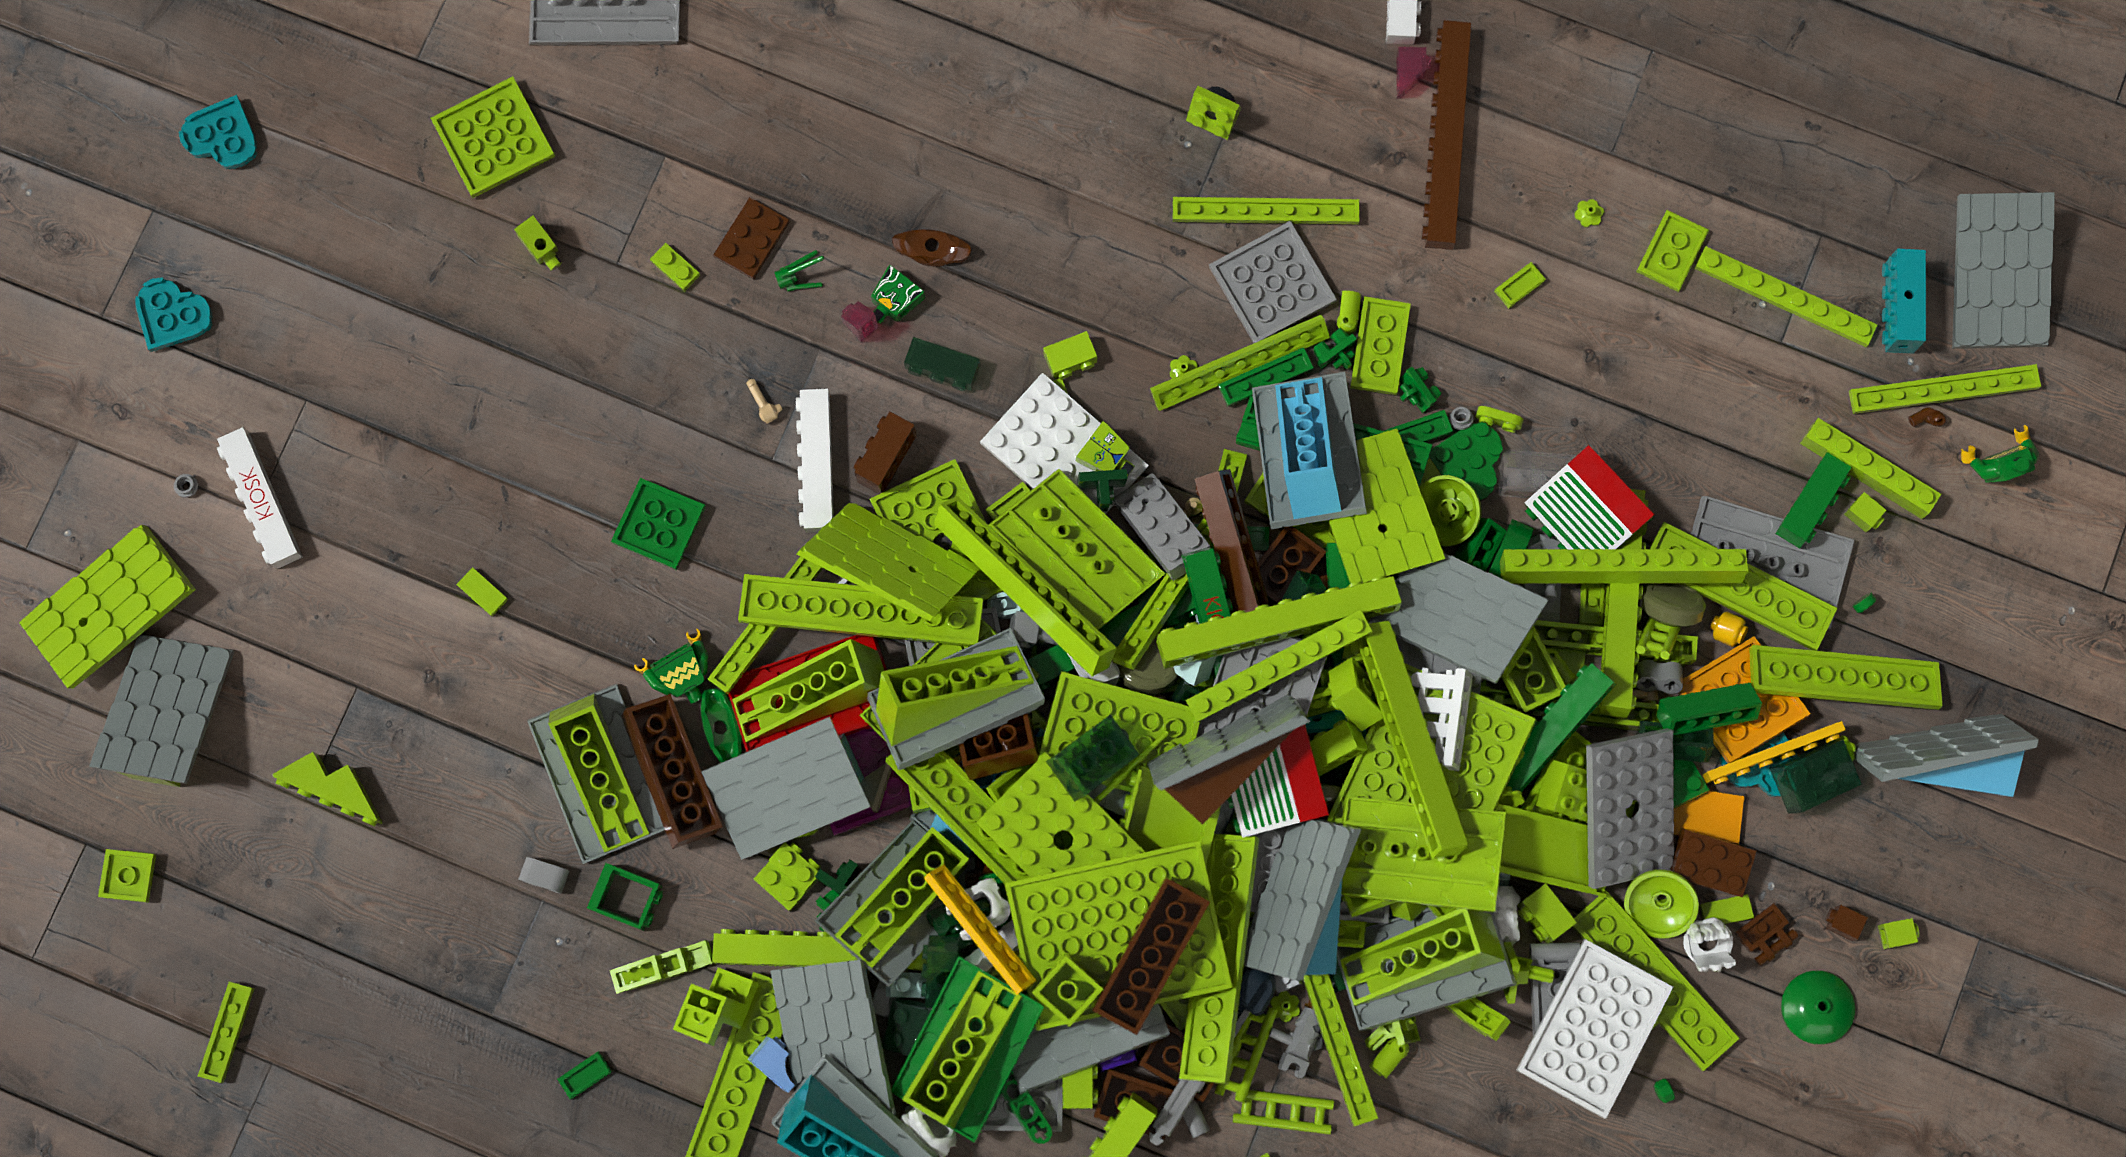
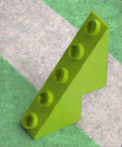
[272,752,382,827]

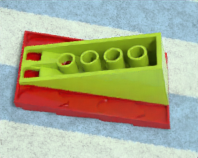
[729,635,887,752]

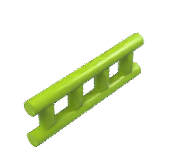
[1636,617,1681,660]
[1214,1007,1278,1103]
[1232,1090,1334,1135]

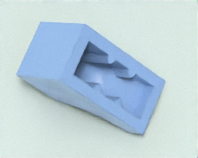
[747,1037,794,1093]

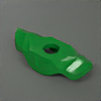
[701,688,742,763]

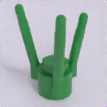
[775,250,824,292]

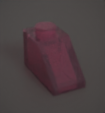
[1396,47,1431,99]
[841,301,878,342]

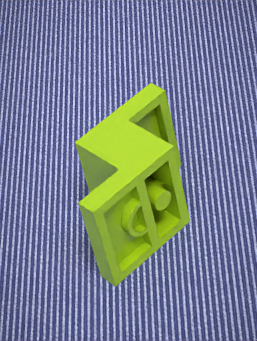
[673,967,759,1046]

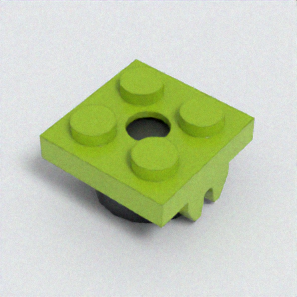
[1186,86,1241,140]

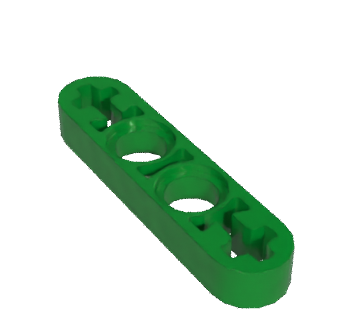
[1001,1071,1052,1144]

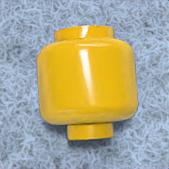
[1710,611,1748,647]

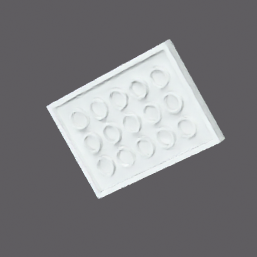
[980,373,1149,514]
[1516,939,1673,1119]

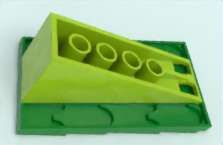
[891,957,1045,1143]

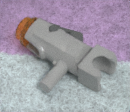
[1269,999,1323,1079]

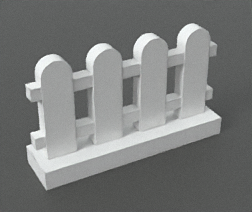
[1411,668,1473,771]

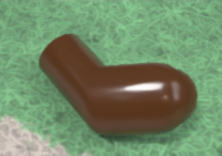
[1908,407,1946,427]

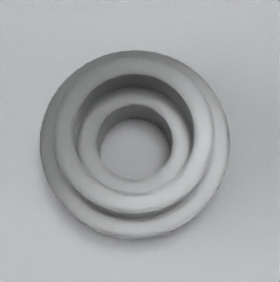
[1450,407,1473,430]
[174,474,198,498]

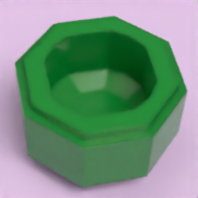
[1654,1078,1675,1103]

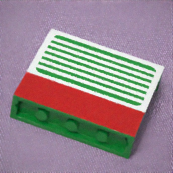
[1524,445,1655,549]
[1228,724,1329,837]

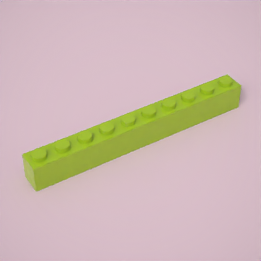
[1598,489,1648,718]
[934,496,1116,677]
[1500,549,1748,584]
[1156,576,1402,669]
[1356,621,1468,859]
[712,929,959,971]

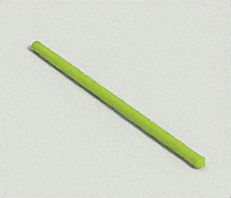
[1094,730,1170,804]

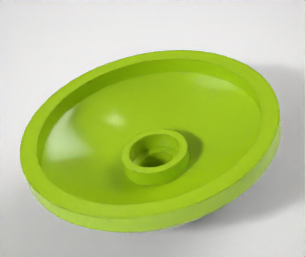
[1624,870,1699,938]

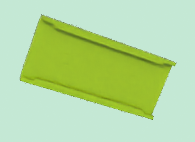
[1495,803,1607,897]

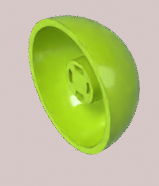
[1419,475,1482,546]

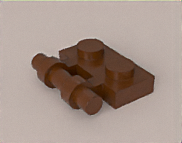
[1734,903,1799,966]

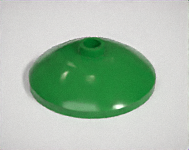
[1781,970,1855,1045]

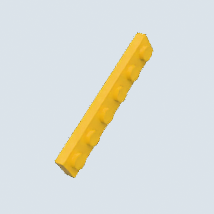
[1703,721,1846,785]
[924,864,1037,995]

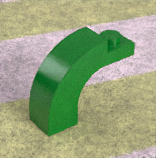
[1488,519,1534,578]

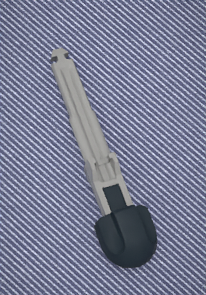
[1149,965,1276,1146]

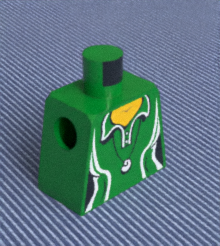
[870,265,925,324]

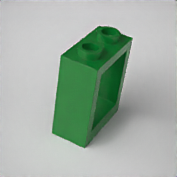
[587,863,664,931]

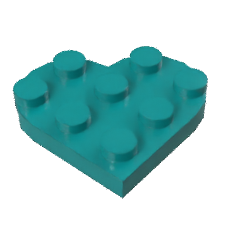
[179,95,257,169]
[135,278,213,352]
[1720,732,1804,797]

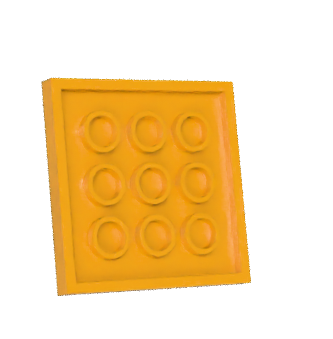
[1678,636,1810,764]

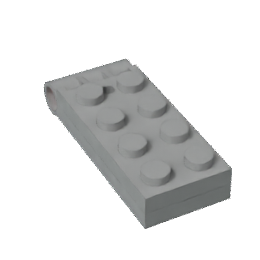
[1114,473,1211,581]
[1529,942,1580,1037]

